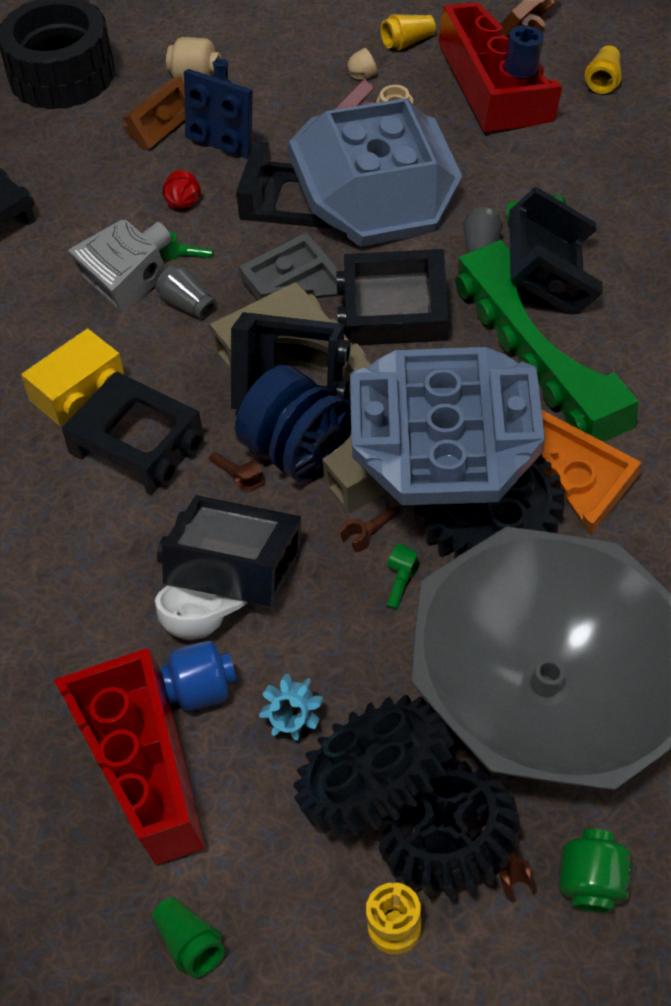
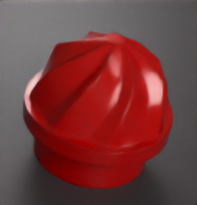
[162,170,201,211]

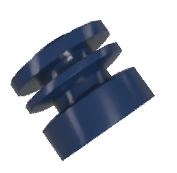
[235,365,351,483]

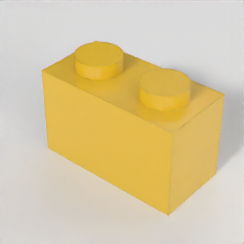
[21,328,125,426]

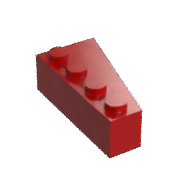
[438,2,563,132]
[53,648,206,865]

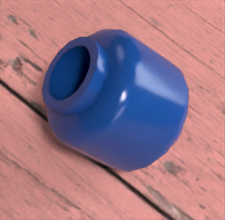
[161,641,237,712]

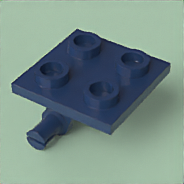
[184,59,253,159]

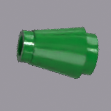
[152,897,225,978]

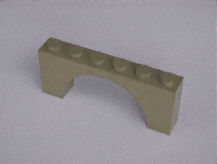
[210,282,388,513]

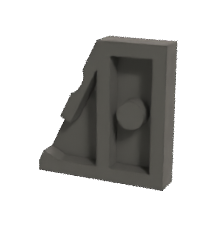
[239,232,339,300]

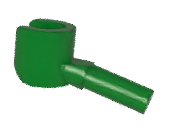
[159,231,214,261]
[386,544,419,610]

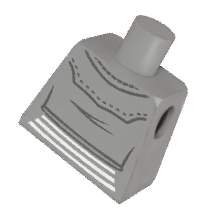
[68,220,172,314]

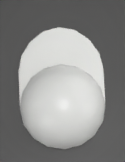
[155,585,248,640]

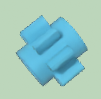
[259,674,323,740]

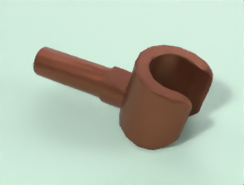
[209,452,264,492]
[340,506,397,552]
[499,854,537,901]

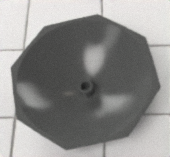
[411,527,671,791]

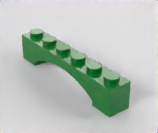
[455,240,639,442]

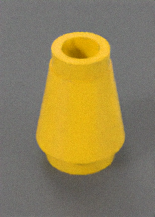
[380,14,436,51]
[584,45,622,94]

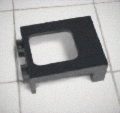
[236,141,332,229]
[231,312,351,410]
[62,371,204,496]

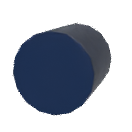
[504,25,544,78]

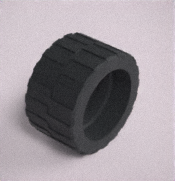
[0,0,115,110]

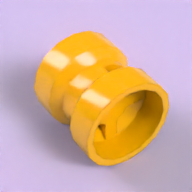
[366,883,421,954]

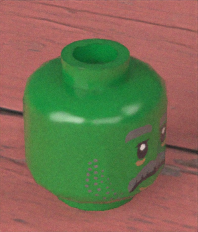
[558,829,632,913]

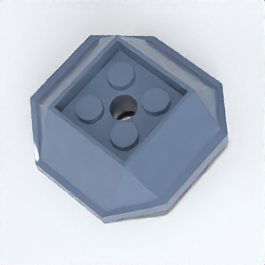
[287,98,462,247]
[350,347,545,505]

